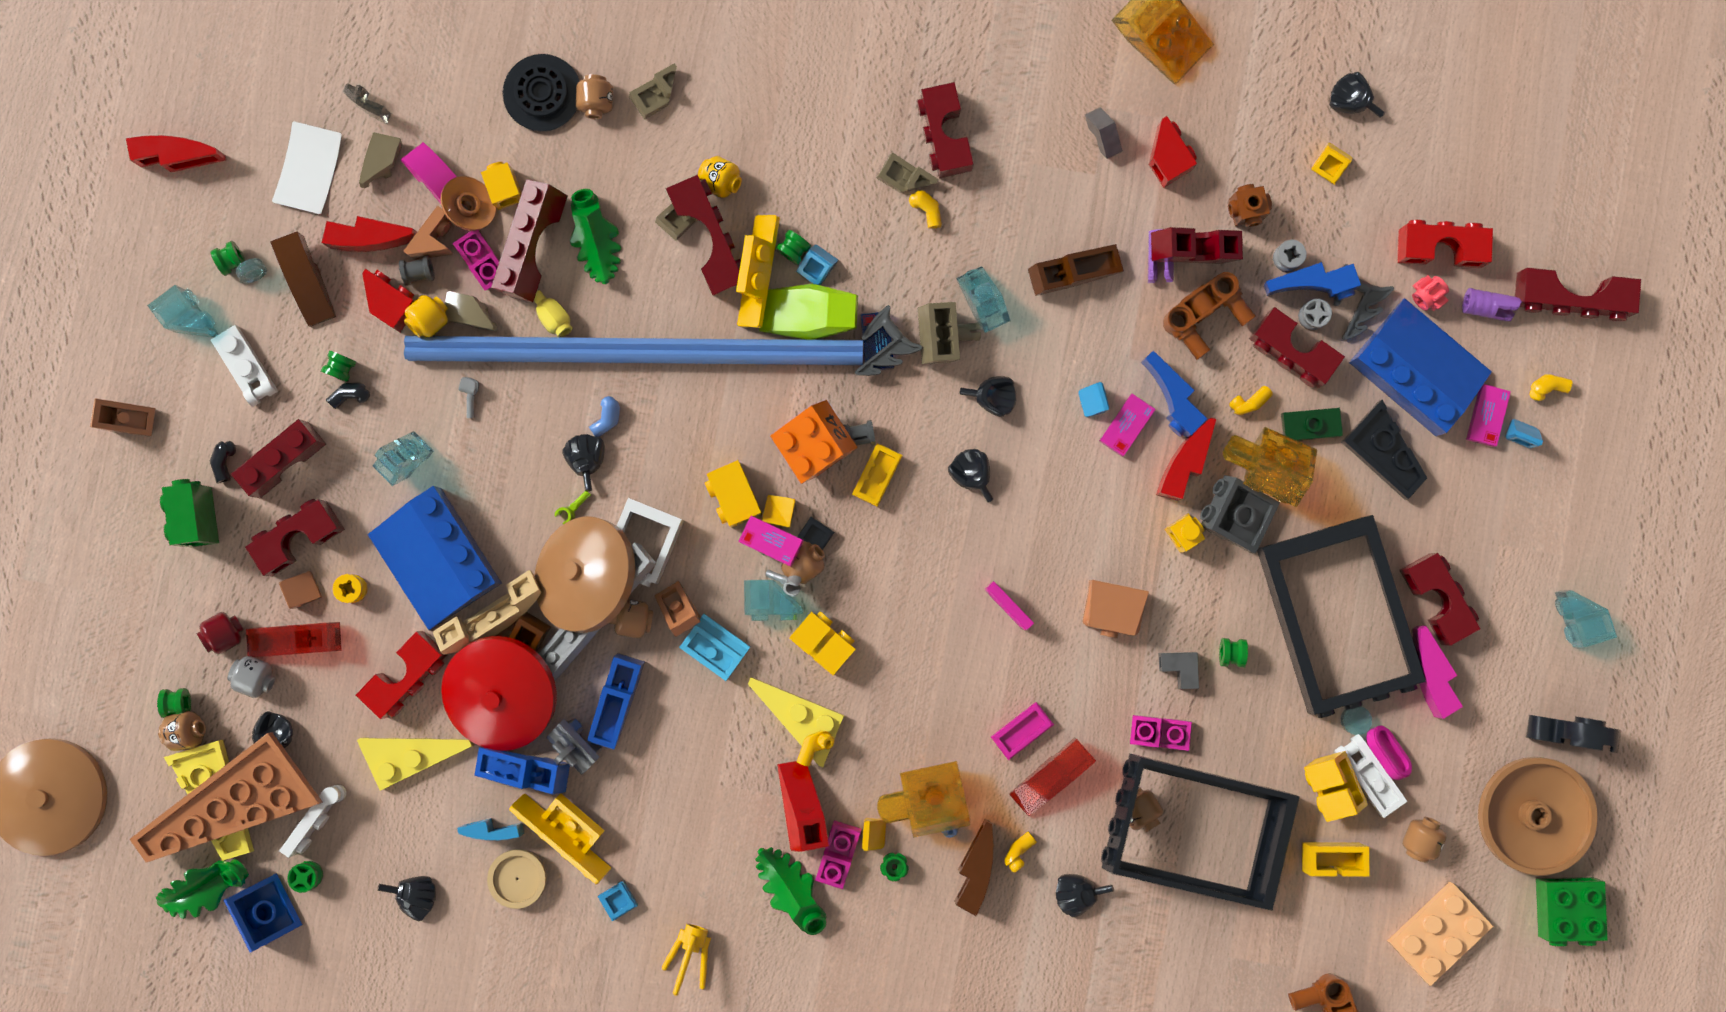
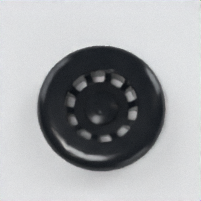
[503,54,579,131]

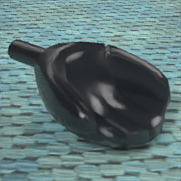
[1329,72,1385,118]
[960,376,1016,417]
[562,434,605,492]
[948,449,993,502]
[252,711,293,748]
[1056,874,1114,918]
[377,876,436,921]

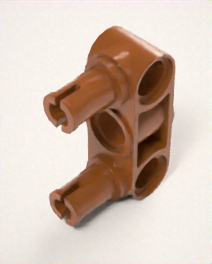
[1163,272,1256,360]
[1288,973,1358,1012]

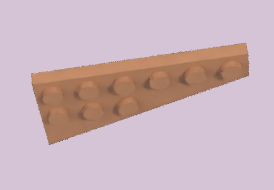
[129,732,323,863]

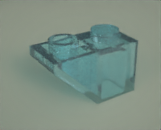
[956,266,1011,333]
[147,285,219,338]
[744,580,804,621]
[1555,590,1617,648]

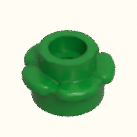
[880,853,909,881]

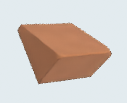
[279,571,322,609]

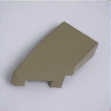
[629,63,677,120]
[359,132,402,188]
[876,152,939,193]
[655,203,696,241]
[445,292,498,332]

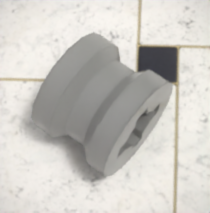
[1273,240,1306,272]
[1298,299,1332,330]

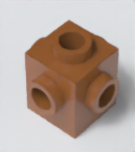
[1228,184,1272,228]

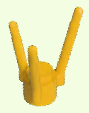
[662,924,711,996]

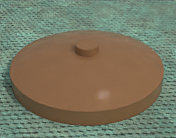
[534,516,635,633]
[0,738,107,856]
[1478,757,1598,875]

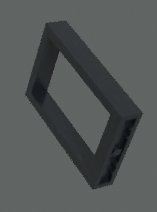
[1257,515,1426,718]
[1101,753,1300,911]

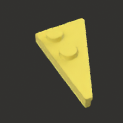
[748,677,844,767]
[357,738,474,790]

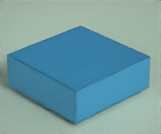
[597,880,638,921]

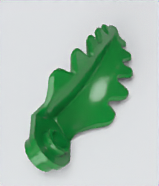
[570,189,621,284]
[755,847,826,935]
[156,859,249,919]

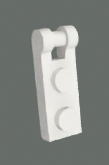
[211,325,278,407]
[1334,734,1407,818]
[279,785,346,858]

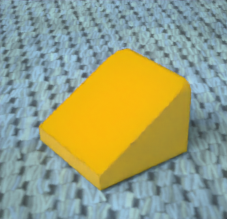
[1311,142,1352,185]
[862,818,886,851]

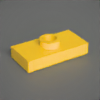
[852,443,903,507]

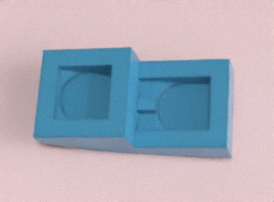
[457,818,525,840]

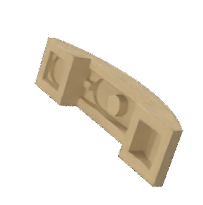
[433,570,541,655]

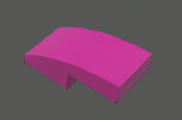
[401,142,457,204]
[453,230,499,291]
[1130,715,1192,751]
[815,820,861,889]

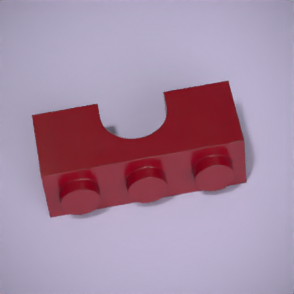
[917,82,974,178]
[1151,227,1243,264]
[1249,307,1345,388]
[231,419,326,499]
[245,498,345,577]
[1400,553,1481,646]

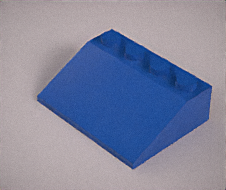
[1349,298,1492,436]
[368,486,502,630]

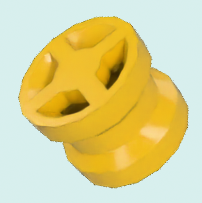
[332,574,368,603]

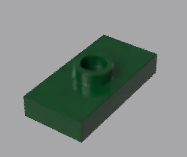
[1281,408,1343,442]

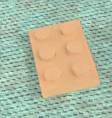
[1387,882,1493,986]

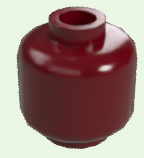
[196,612,244,655]

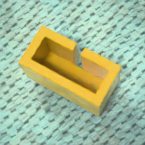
[704,460,762,528]
[789,611,855,676]
[1304,751,1368,822]
[1302,842,1370,877]

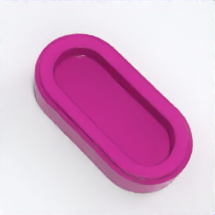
[1366,725,1412,780]

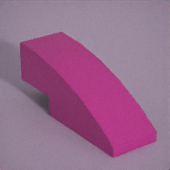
[1412,626,1463,719]

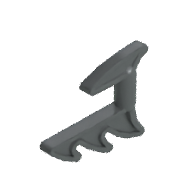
[1334,264,1394,340]
[855,305,922,376]

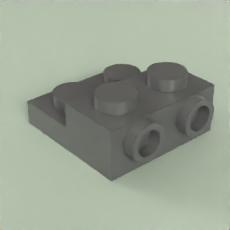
[1200,475,1280,554]

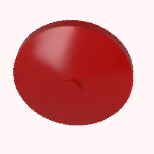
[441,636,557,751]

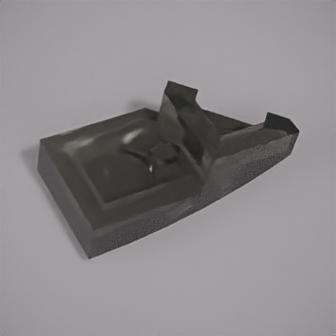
[343,83,391,124]

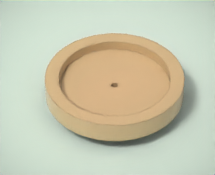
[487,849,547,909]

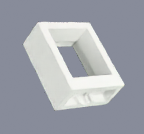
[617,498,684,587]

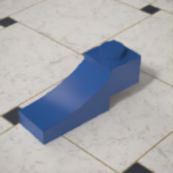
[1263,262,1361,300]
[1141,351,1207,438]
[474,747,570,795]

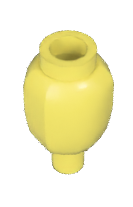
[534,290,572,337]

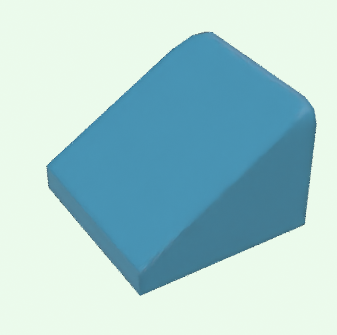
[796,245,838,286]
[1078,382,1110,417]
[1505,419,1543,448]

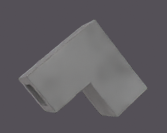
[1085,107,1122,159]
[1158,652,1199,689]

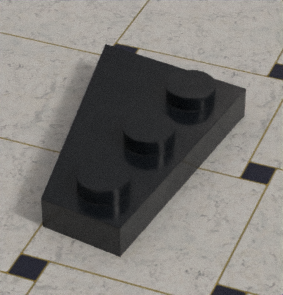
[1341,400,1427,500]

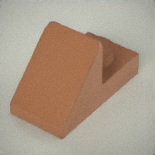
[404,205,454,260]
[90,398,155,436]
[654,581,701,637]

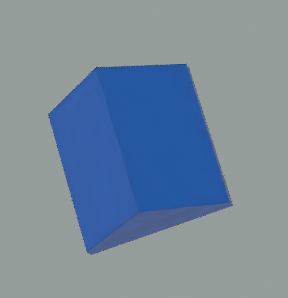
[224,873,302,953]

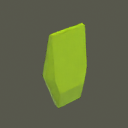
[759,284,858,340]

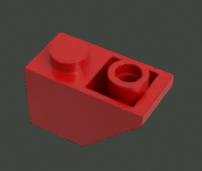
[1149,116,1197,188]
[362,269,415,333]

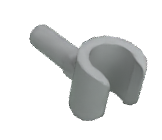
[459,377,479,418]
[765,570,801,596]

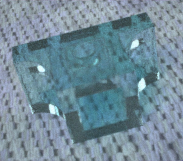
[373,431,434,486]

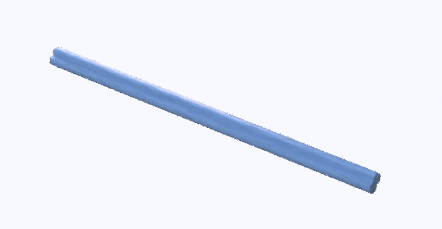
[404,336,863,365]

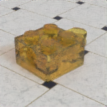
[1222,427,1317,507]
[877,761,970,838]

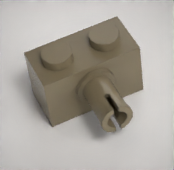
[918,302,981,364]

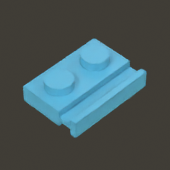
[679,613,751,681]

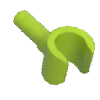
[554,491,591,524]

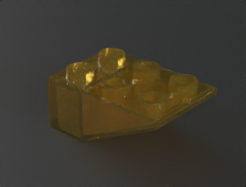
[1111,0,1214,84]

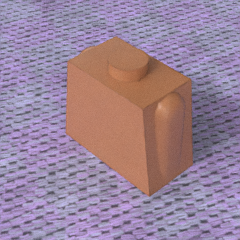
[1083,580,1149,638]

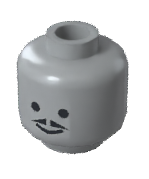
[227,656,275,698]

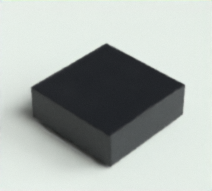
[797,517,835,550]

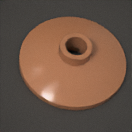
[440,176,496,231]

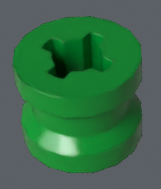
[775,230,811,265]
[210,241,247,276]
[320,350,357,382]
[1219,638,1248,668]
[157,688,191,718]
[287,861,323,893]

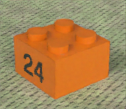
[770,400,858,484]

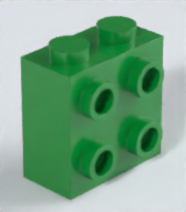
[160,479,219,548]
[1536,877,1608,946]

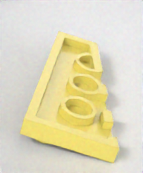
[164,740,254,861]

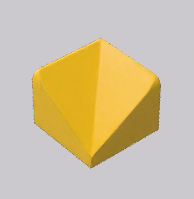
[762,495,796,528]

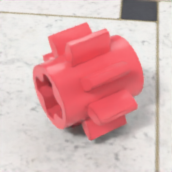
[1412,275,1449,311]

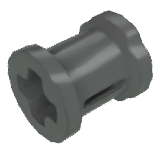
[399,255,435,286]
[843,420,876,446]

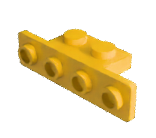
[736,215,780,328]
[509,793,611,884]

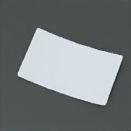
[272,121,341,214]

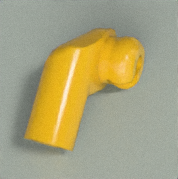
[909,190,942,229]
[1529,374,1572,401]
[1229,386,1273,416]
[797,731,834,767]
[1004,831,1037,873]

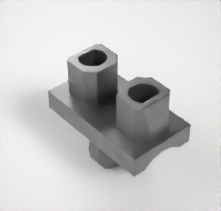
[546,719,602,775]

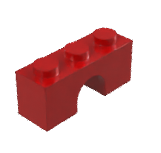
[1397,220,1493,268]
[355,631,447,719]

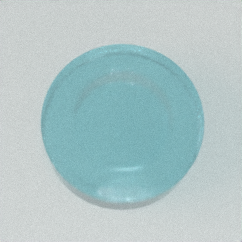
[235,258,267,284]
[1341,707,1372,735]

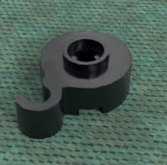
[1526,715,1621,753]

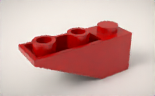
[777,761,829,852]

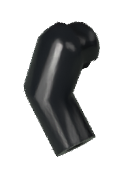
[326,383,370,409]
[210,441,236,484]

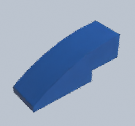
[587,653,645,750]

